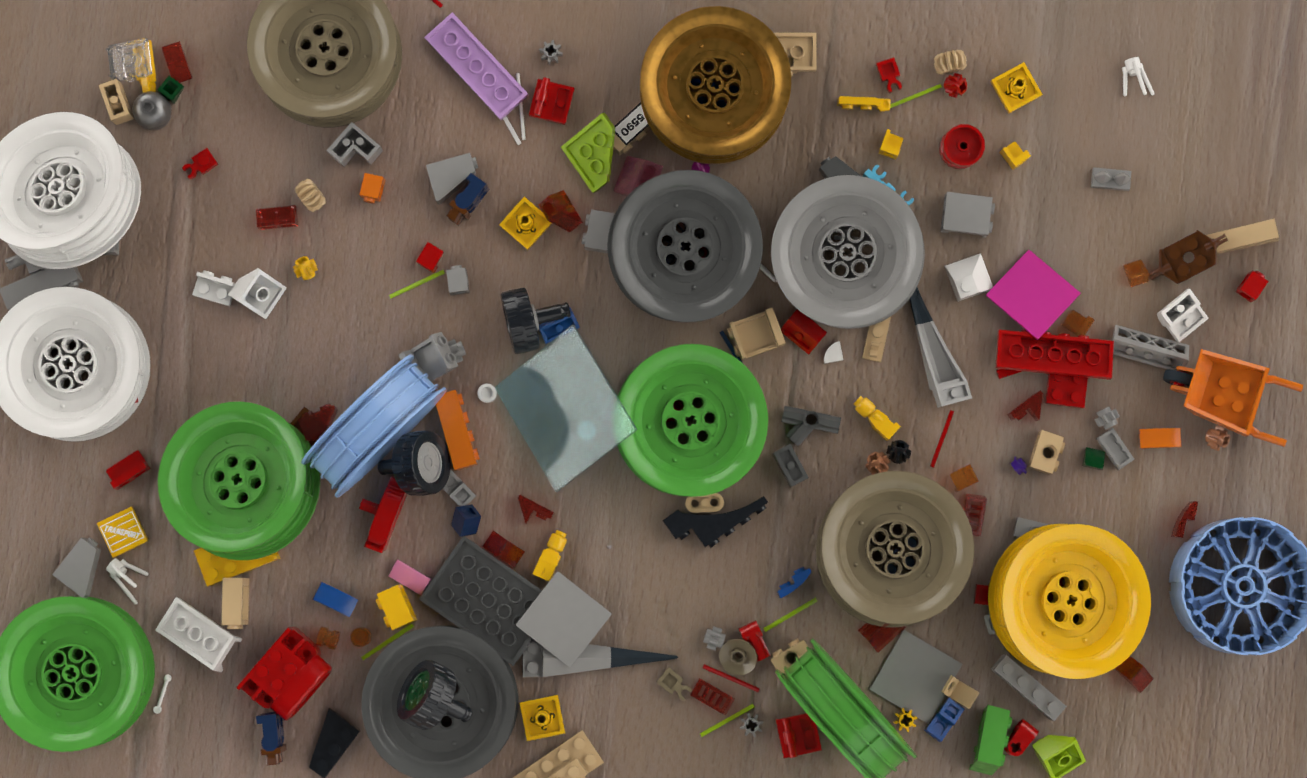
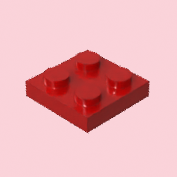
[1045,374,1088,409]

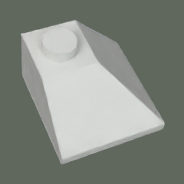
[945,253,993,302]
[228,268,287,319]

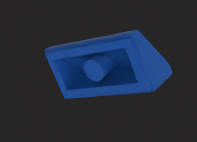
[539,307,580,344]

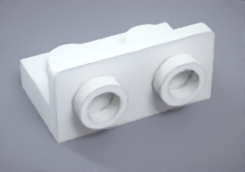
[192,270,235,307]

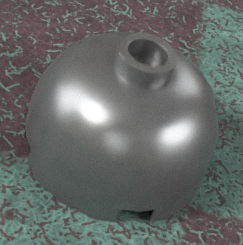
[132,91,172,130]

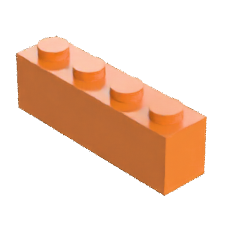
[436,390,480,471]

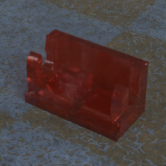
[256,205,298,230]

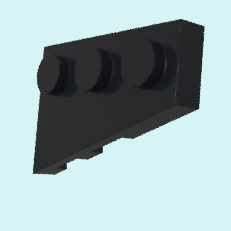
[309,708,360,778]

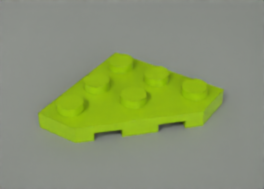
[561,113,616,193]

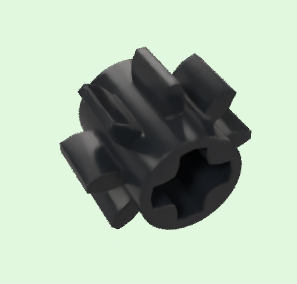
[886,440,911,464]

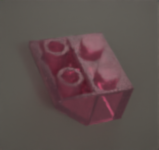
[614,156,663,197]

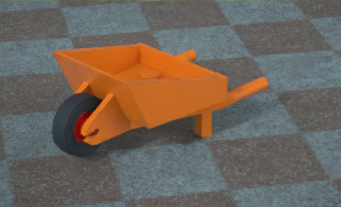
[1163,349,1303,447]

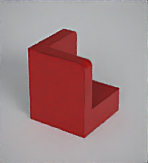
[416,242,444,273]

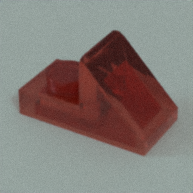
[1007,390,1043,421]
[518,495,555,524]

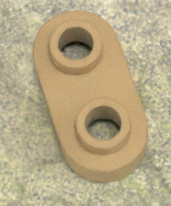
[685,493,724,513]

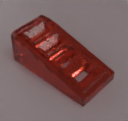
[964,494,987,536]
[690,678,735,715]

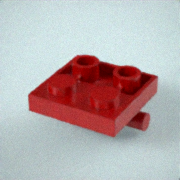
[529,77,575,125]
[775,713,822,758]

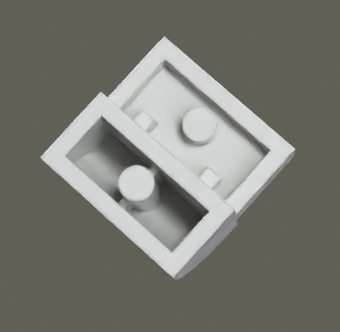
[1157,289,1209,342]

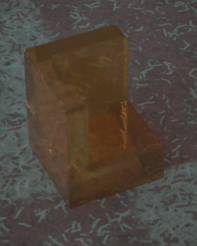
[1062,310,1095,336]
[950,464,979,492]

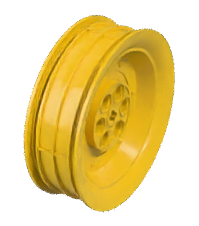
[988,524,1151,679]

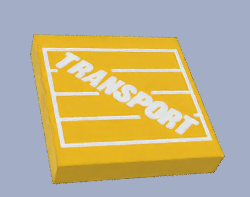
[97,506,149,558]

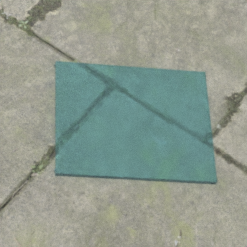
[495,325,637,492]

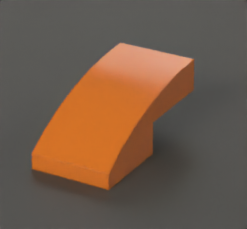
[1139,428,1182,449]

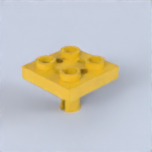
[990,62,1043,114]
[499,197,553,250]
[520,695,565,741]

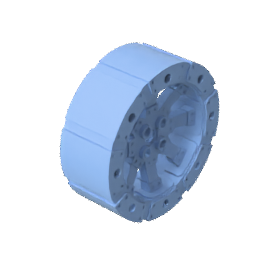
[1169,517,1307,655]

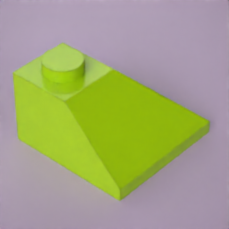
[1032,735,1086,778]

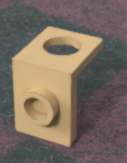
[941,675,979,709]

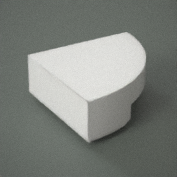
[824,341,843,364]

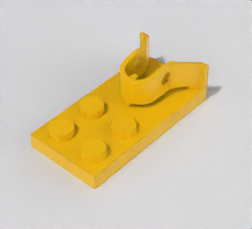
[194,548,281,587]

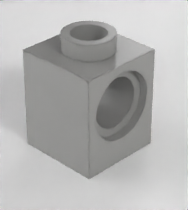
[446,265,470,295]

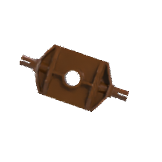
[1148,230,1228,284]

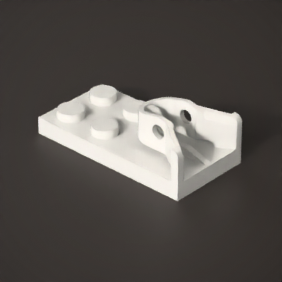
[155,597,242,672]

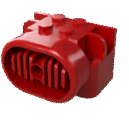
[236,627,332,721]

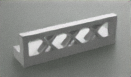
[1112,325,1189,370]

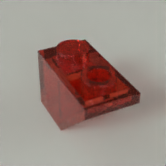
[538,190,583,232]
[298,404,338,442]

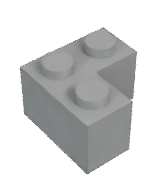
[327,122,383,167]

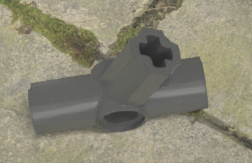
[781,406,841,446]

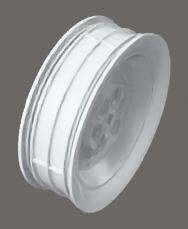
[0,112,141,269]
[0,287,151,441]

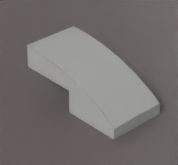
[443,469,476,506]

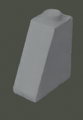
[426,153,478,205]
[52,537,101,598]

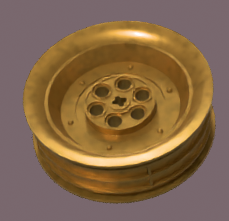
[640,6,792,164]

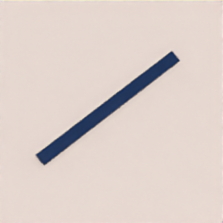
[719,331,743,363]

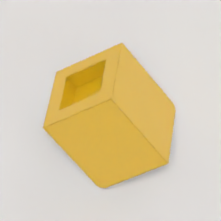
[878,129,903,160]
[999,141,1031,170]

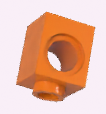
[359,173,386,204]

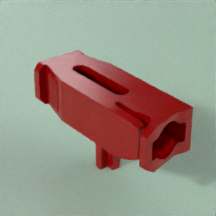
[359,477,407,553]

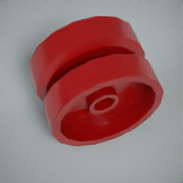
[939,124,985,169]

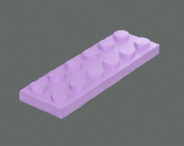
[424,12,529,120]

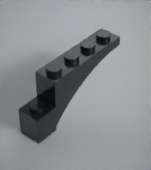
[662,496,768,548]

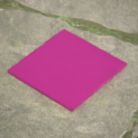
[986,250,1081,340]

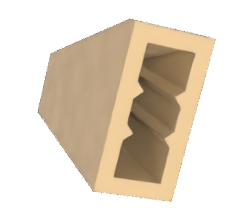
[1207,218,1279,254]

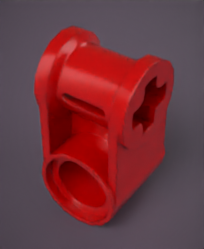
[1004,719,1039,756]

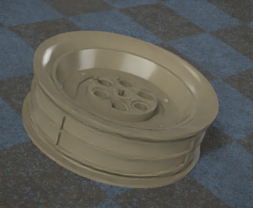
[247,0,402,128]
[816,471,974,628]

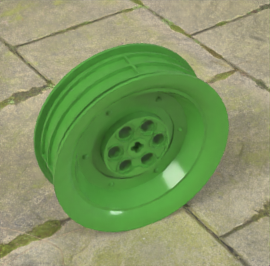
[613,344,768,497]
[158,401,320,560]
[0,596,155,752]
[775,638,917,778]

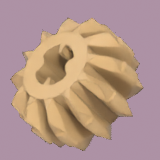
[934,50,967,75]
[295,178,326,212]

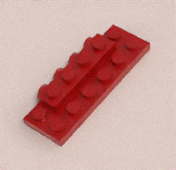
[996,329,1114,380]

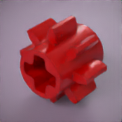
[944,73,967,98]

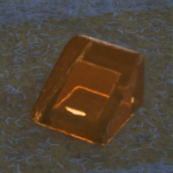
[1123,259,1149,287]

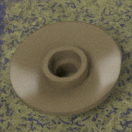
[719,639,757,675]

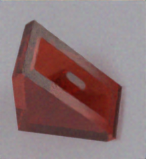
[482,531,525,568]
[1114,656,1154,693]

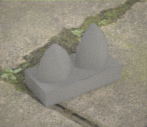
[1091,168,1131,191]

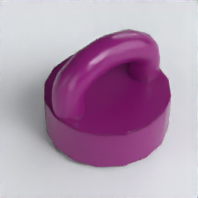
[691,162,710,173]

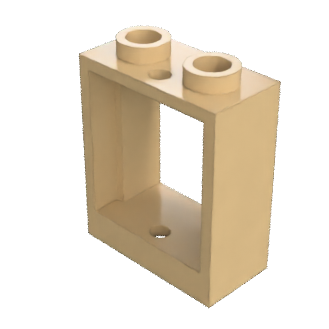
[222,578,250,629]

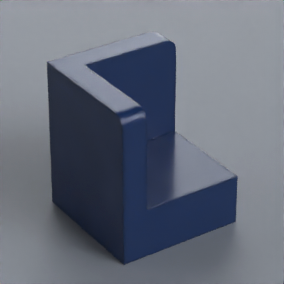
[451,504,481,537]

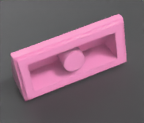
[389,559,432,595]

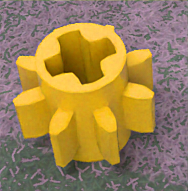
[293,256,318,280]
[893,708,917,732]

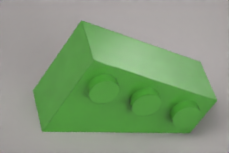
[969,705,1012,776]

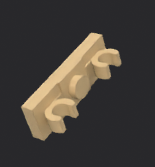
[862,316,891,363]

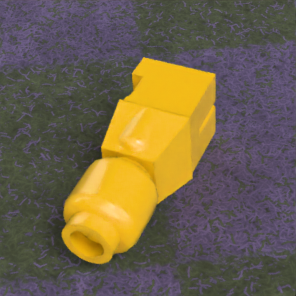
[853,396,901,441]
[533,530,567,581]

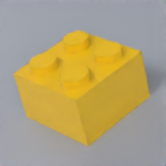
[376,585,418,630]

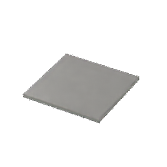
[516,571,612,667]
[869,630,962,724]

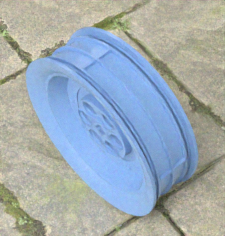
[301,354,447,498]

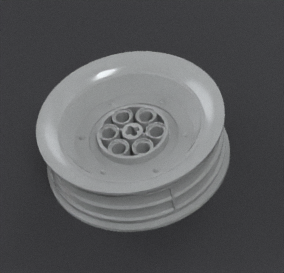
[771,175,925,329]

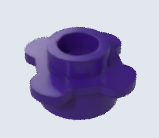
[1010,456,1028,475]

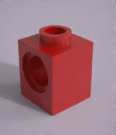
[1235,271,1269,302]

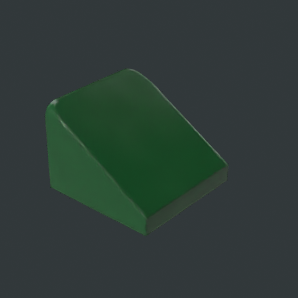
[157,75,184,104]
[1082,447,1105,470]

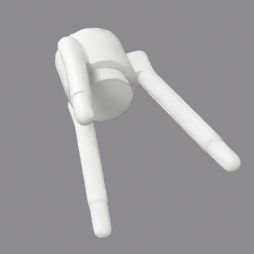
[1122,57,1154,96]
[106,558,148,605]

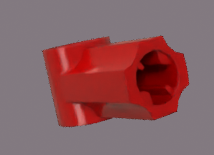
[738,620,771,662]

